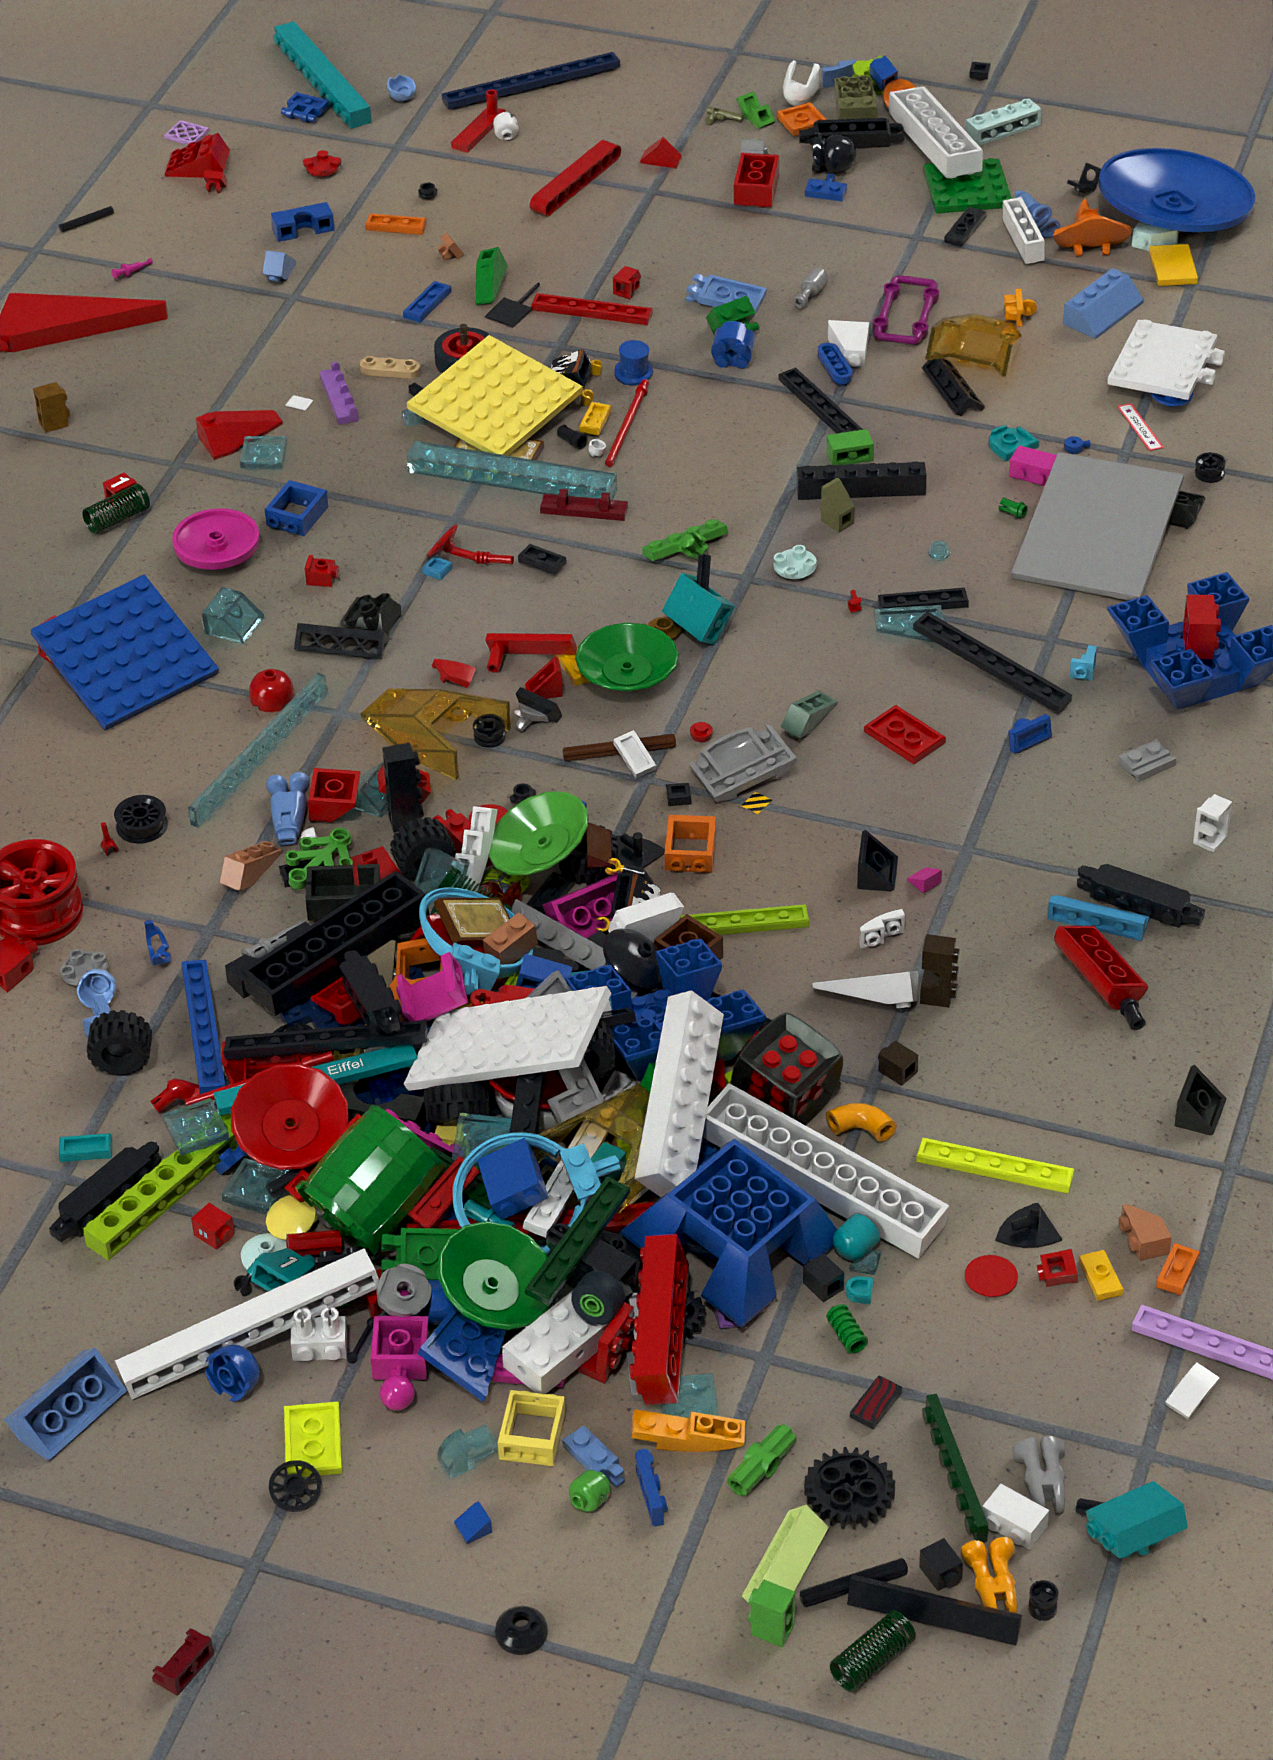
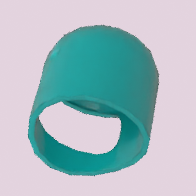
[833,1213,880,1261]

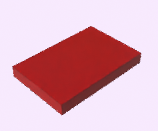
[864,705,946,765]

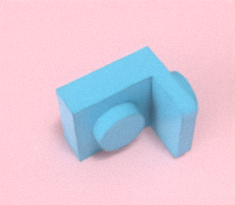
[1070,645,1097,681]

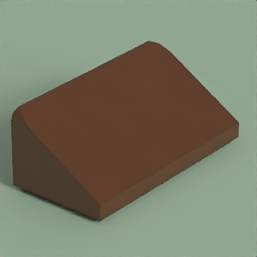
[587,823,612,867]

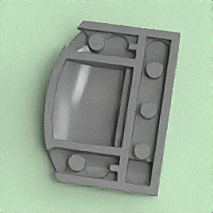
[690,725,797,801]

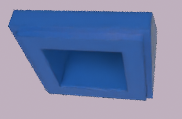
[454,1501,492,1544]

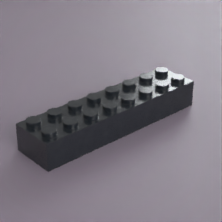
[241,871,430,1016]

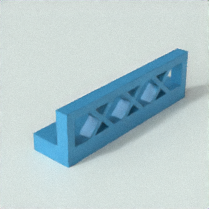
[1047,895,1150,941]

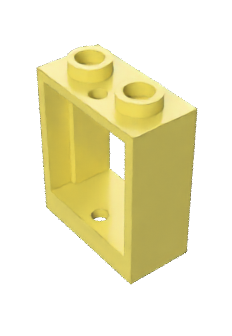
[498,1390,566,1466]

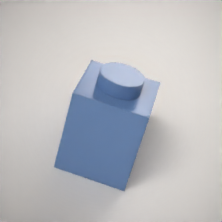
[262,251,296,282]

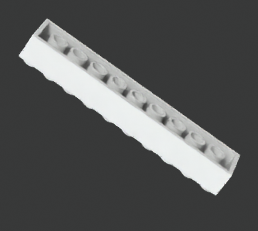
[702,1083,949,1259]

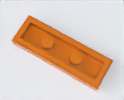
[365,213,427,235]

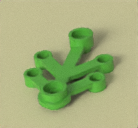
[286,828,353,890]

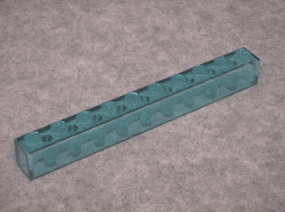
[407,441,617,500]

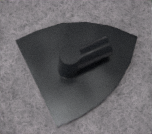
[616,832,665,869]
[995,1203,1062,1248]

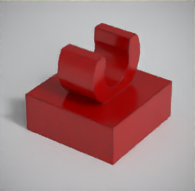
[204,170,228,193]

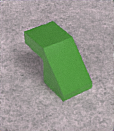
[736,91,775,128]

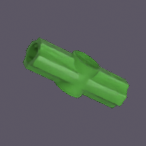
[727,1424,797,1496]

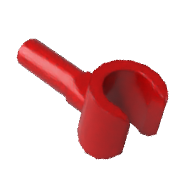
[848,590,862,613]
[100,822,118,856]

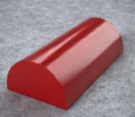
[1054,926,1149,1010]

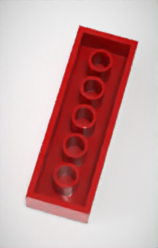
[630,1234,689,1405]

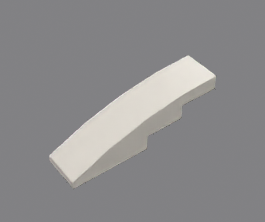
[452,806,498,892]

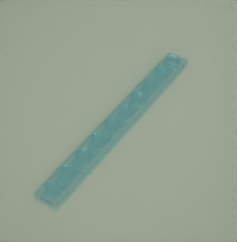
[188,673,328,828]

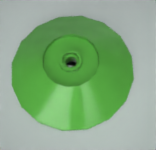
[488,792,588,875]

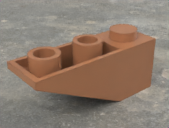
[220,841,283,891]

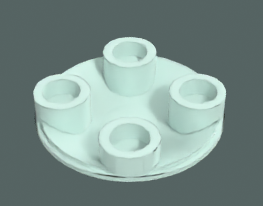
[773,545,817,579]

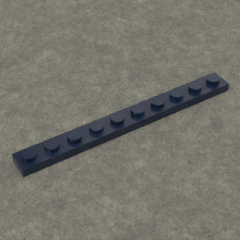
[441,52,620,109]

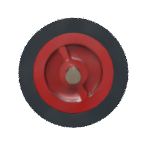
[434,324,491,373]

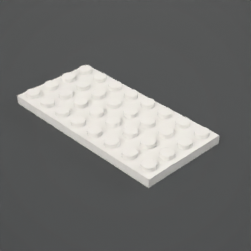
[404,986,611,1091]

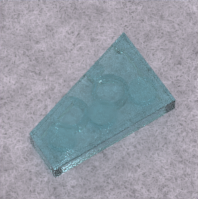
[874,605,943,643]

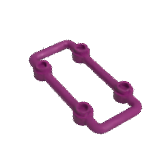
[872,275,939,344]

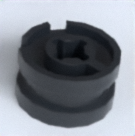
[1195,452,1226,483]
[473,714,506,748]

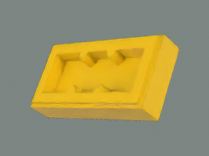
[579,402,612,435]
[1079,1250,1123,1301]

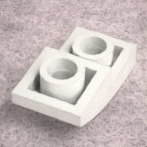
[859,909,905,948]
[1165,1362,1220,1420]

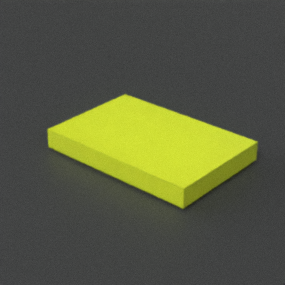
[284,1401,342,1477]

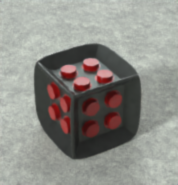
[730,1012,843,1126]

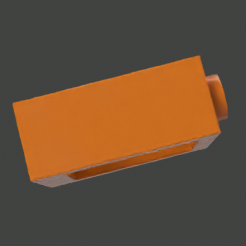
[664,815,716,873]
[396,938,442,982]

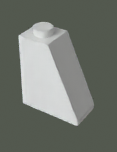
[828,320,869,368]
[608,893,684,943]

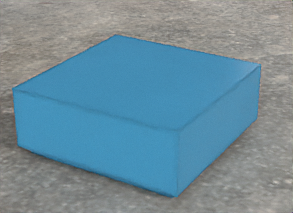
[422,556,453,580]

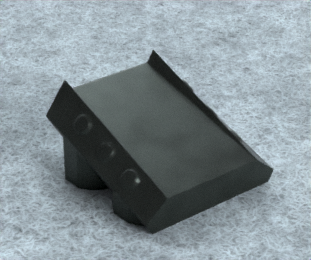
[1168,491,1206,529]
[340,593,402,635]

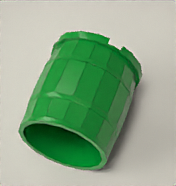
[295,1105,446,1257]

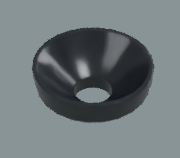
[495,1606,548,1655]

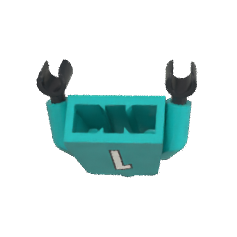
[234,1248,316,1296]

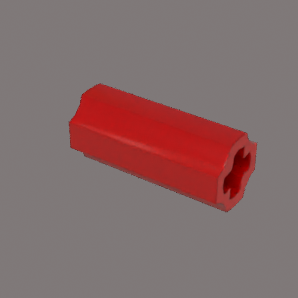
[286,1229,342,1256]

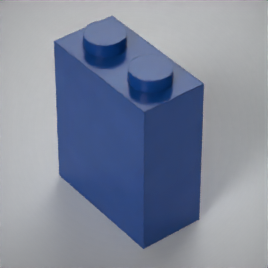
[477,1137,549,1220]

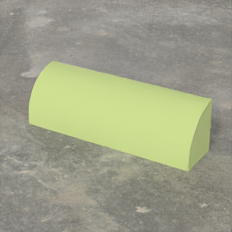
[742,1505,829,1602]

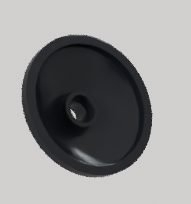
[603,928,662,992]

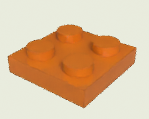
[777,102,827,136]

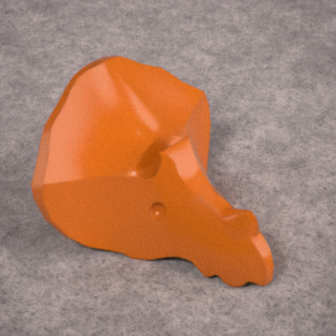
[1053,198,1132,257]

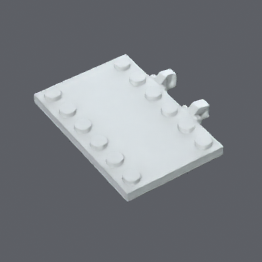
[1107,319,1225,400]

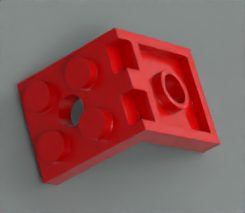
[575,1302,634,1384]

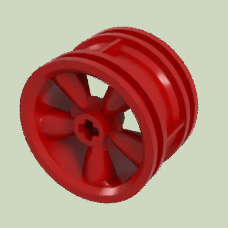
[0,839,83,946]

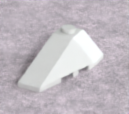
[812,971,918,1008]

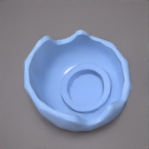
[387,74,416,102]
[77,969,116,1008]

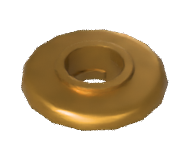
[647,617,681,639]

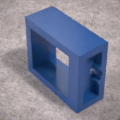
[265,480,328,536]

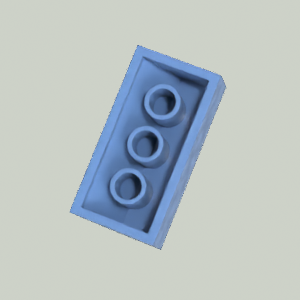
[1063,268,1144,339]
[4,1348,127,1460]

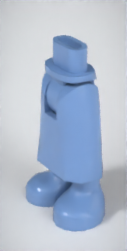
[1015,190,1060,237]
[266,772,310,845]

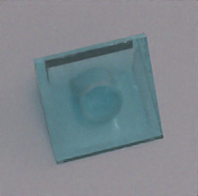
[354,762,388,818]

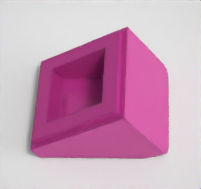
[907,867,942,893]

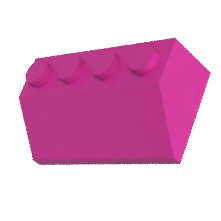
[542,872,622,938]

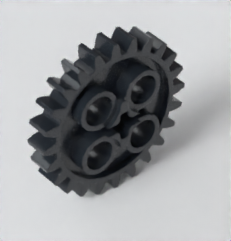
[804,1447,895,1529]

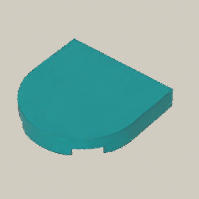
[988,425,1039,462]

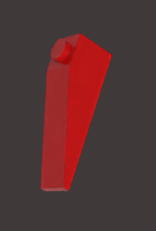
[196,410,283,460]

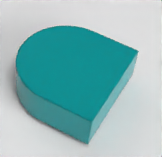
[845,1276,874,1304]

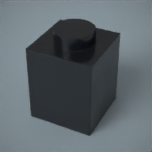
[803,1253,844,1303]
[919,1538,963,1591]

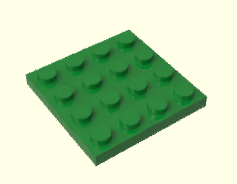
[923,158,1012,214]

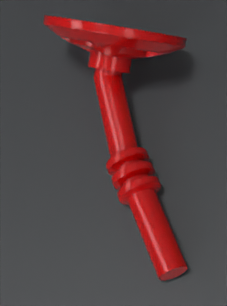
[426,524,514,565]

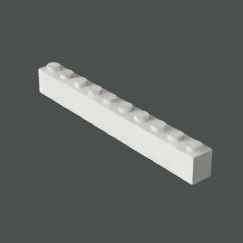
[115,1248,379,1400]

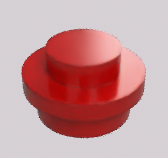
[690,722,713,743]

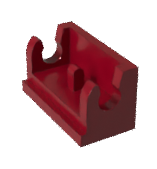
[152,1628,214,1696]

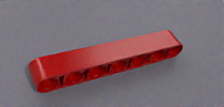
[530,140,621,216]

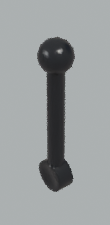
[346,1318,374,1364]

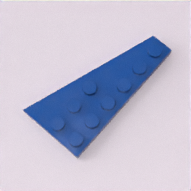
[417,1283,506,1402]

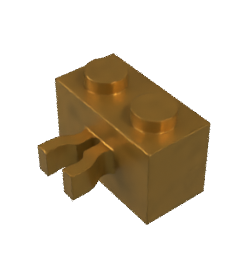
[33,382,70,433]

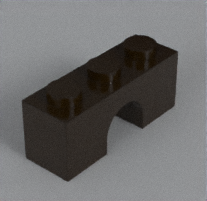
[920,934,960,1008]

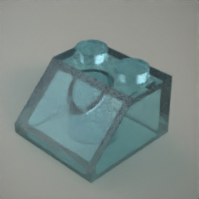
[202,587,264,644]

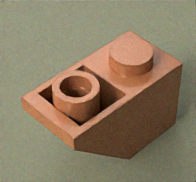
[1118,1204,1171,1261]

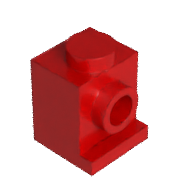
[613,266,641,300]
[305,555,339,587]
[1036,1249,1078,1287]

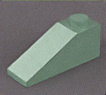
[781,690,838,738]

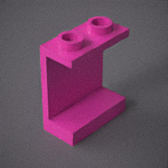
[396,952,468,1021]

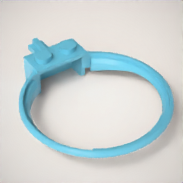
[419,887,534,995]
[453,1132,621,1254]

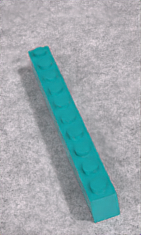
[273,21,372,129]

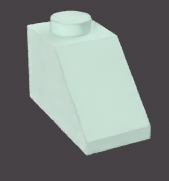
[1132,221,1179,251]

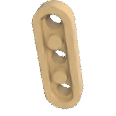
[360,356,420,379]

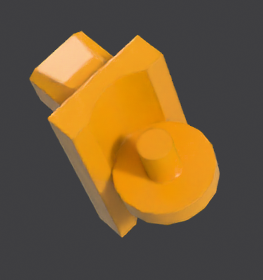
[1004,289,1037,326]

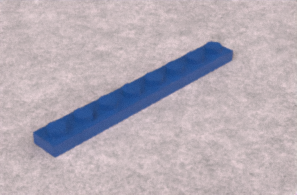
[182,960,225,1094]

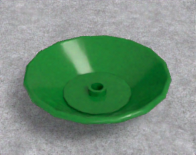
[575,622,679,691]
[438,1221,551,1330]

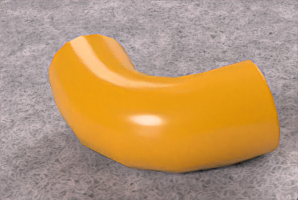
[826,1103,897,1142]

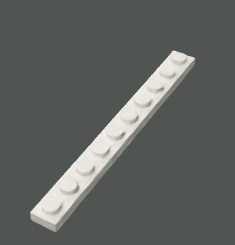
[523,1070,637,1238]

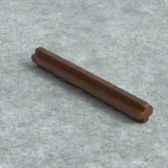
[562,734,676,761]

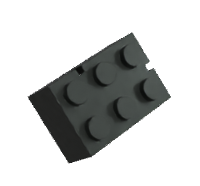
[305,864,381,921]

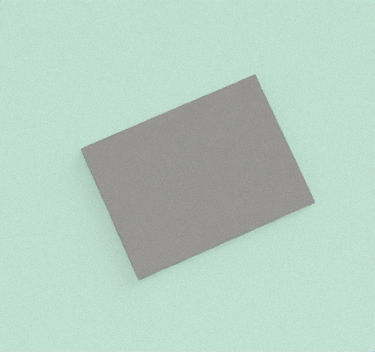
[1011,452,1184,600]

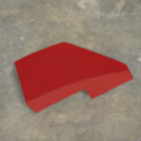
[431,659,476,688]

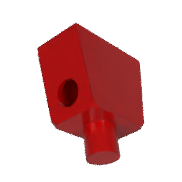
[0,937,38,993]

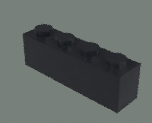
[382,743,424,833]

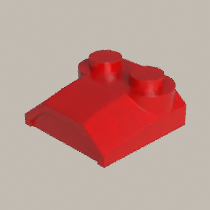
[311,977,361,1025]

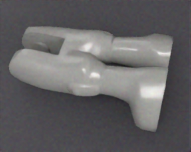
[1012,1436,1066,1514]

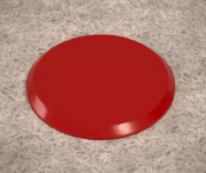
[965,1255,1018,1297]

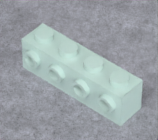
[965,99,1042,146]

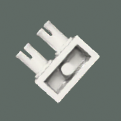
[291,1308,348,1361]

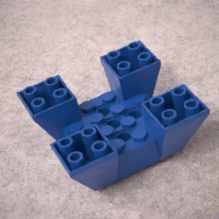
[1107,572,1273,710]
[565,939,766,1084]
[620,1138,837,1328]

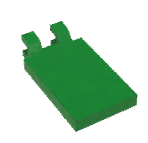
[381,1228,459,1280]

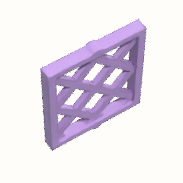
[164,120,210,145]

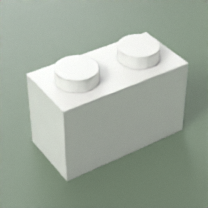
[982,1484,1049,1550]

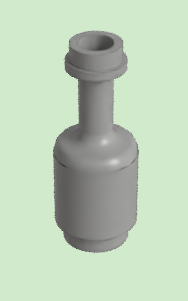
[794,268,827,308]

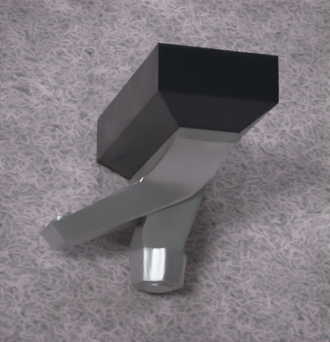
[515,687,562,732]

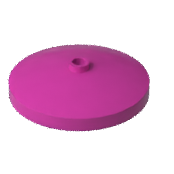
[172,508,260,570]

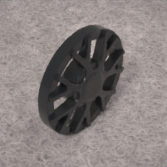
[269,1460,322,1512]

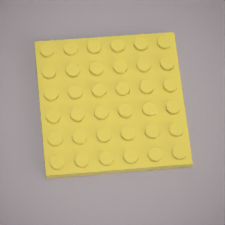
[407,335,583,462]

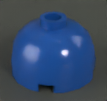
[205,1345,260,1402]

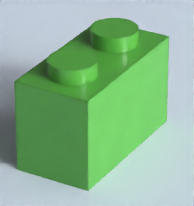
[826,429,874,465]
[748,1579,795,1648]

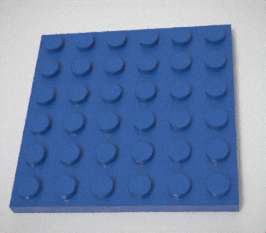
[31,574,219,730]

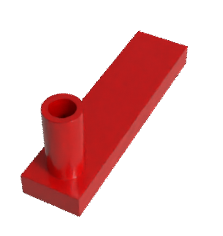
[451,89,505,153]
[485,633,577,673]

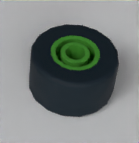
[571,1271,625,1325]

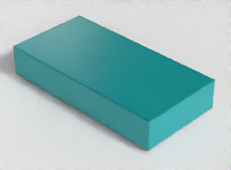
[59,1133,112,1162]

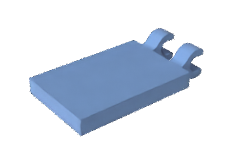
[686,274,767,317]

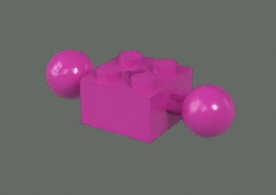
[370,1290,430,1410]

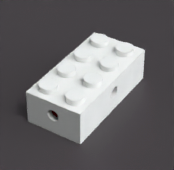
[502,1291,614,1394]

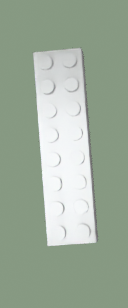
[889,86,983,178]
[634,990,724,1197]

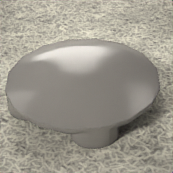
[60,949,109,986]

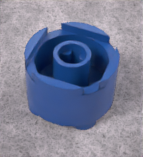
[711,321,755,369]

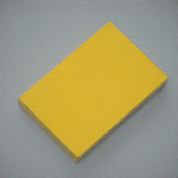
[1149,244,1198,286]

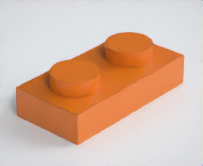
[1156,1243,1200,1295]

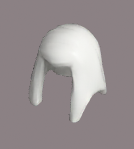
[783,60,820,106]

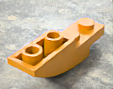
[631,1409,745,1452]

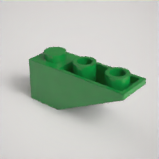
[475,247,508,305]

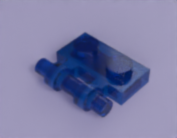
[365,1067,420,1105]

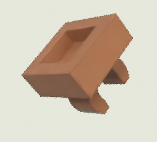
[438,233,464,260]

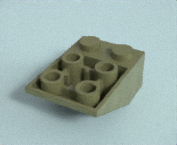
[834,75,878,119]

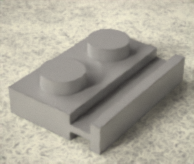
[1118,740,1176,782]

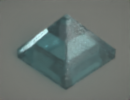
[401,409,426,426]
[848,1249,882,1275]

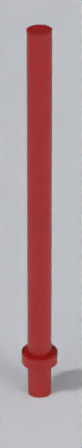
[605,379,649,467]

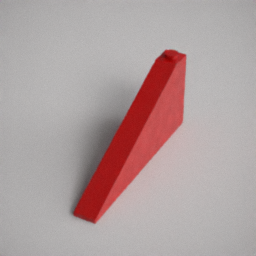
[0,293,168,352]

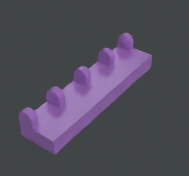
[319,361,359,425]

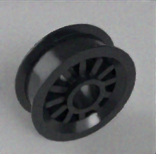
[114,795,168,844]

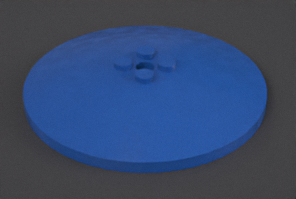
[1099,148,1255,232]

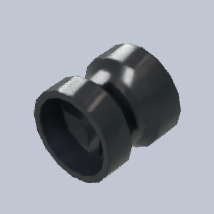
[1028,1580,1058,1621]

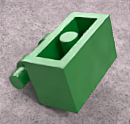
[706,295,759,335]

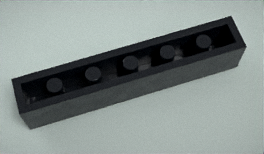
[797,461,927,500]

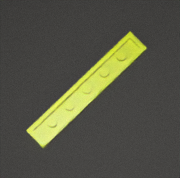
[916,1137,1074,1194]

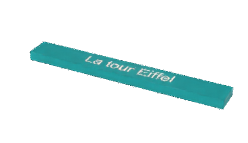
[213,1044,418,1116]

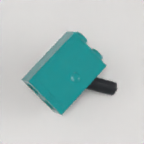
[662,554,735,645]
[1075,1481,1188,1559]

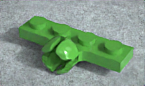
[642,519,728,561]

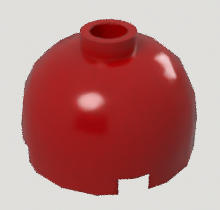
[249,669,295,712]

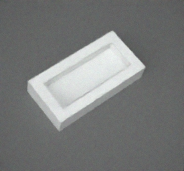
[613,730,656,779]

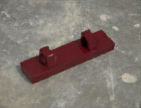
[540,489,628,521]

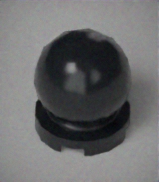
[812,133,857,173]

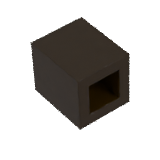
[878,1040,919,1086]

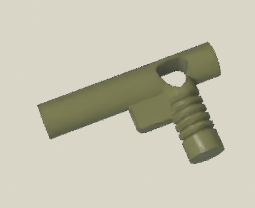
[705,106,744,125]

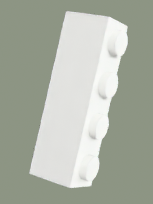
[1003,197,1045,264]

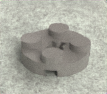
[376,1264,432,1317]

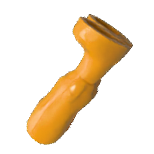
[960,1537,1017,1614]

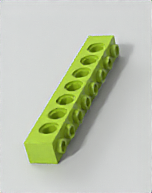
[83,1113,239,1261]

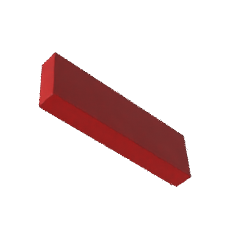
[408,1156,480,1228]

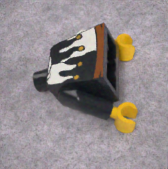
[550,349,602,406]
[595,858,661,932]

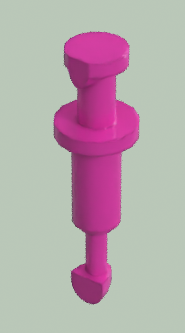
[111,258,152,279]

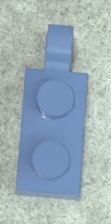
[562,1425,625,1487]

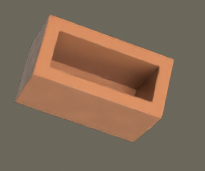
[483,912,538,965]

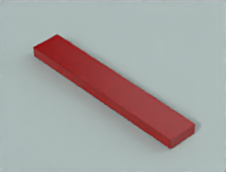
[531,293,653,325]

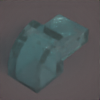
[437,1424,498,1479]

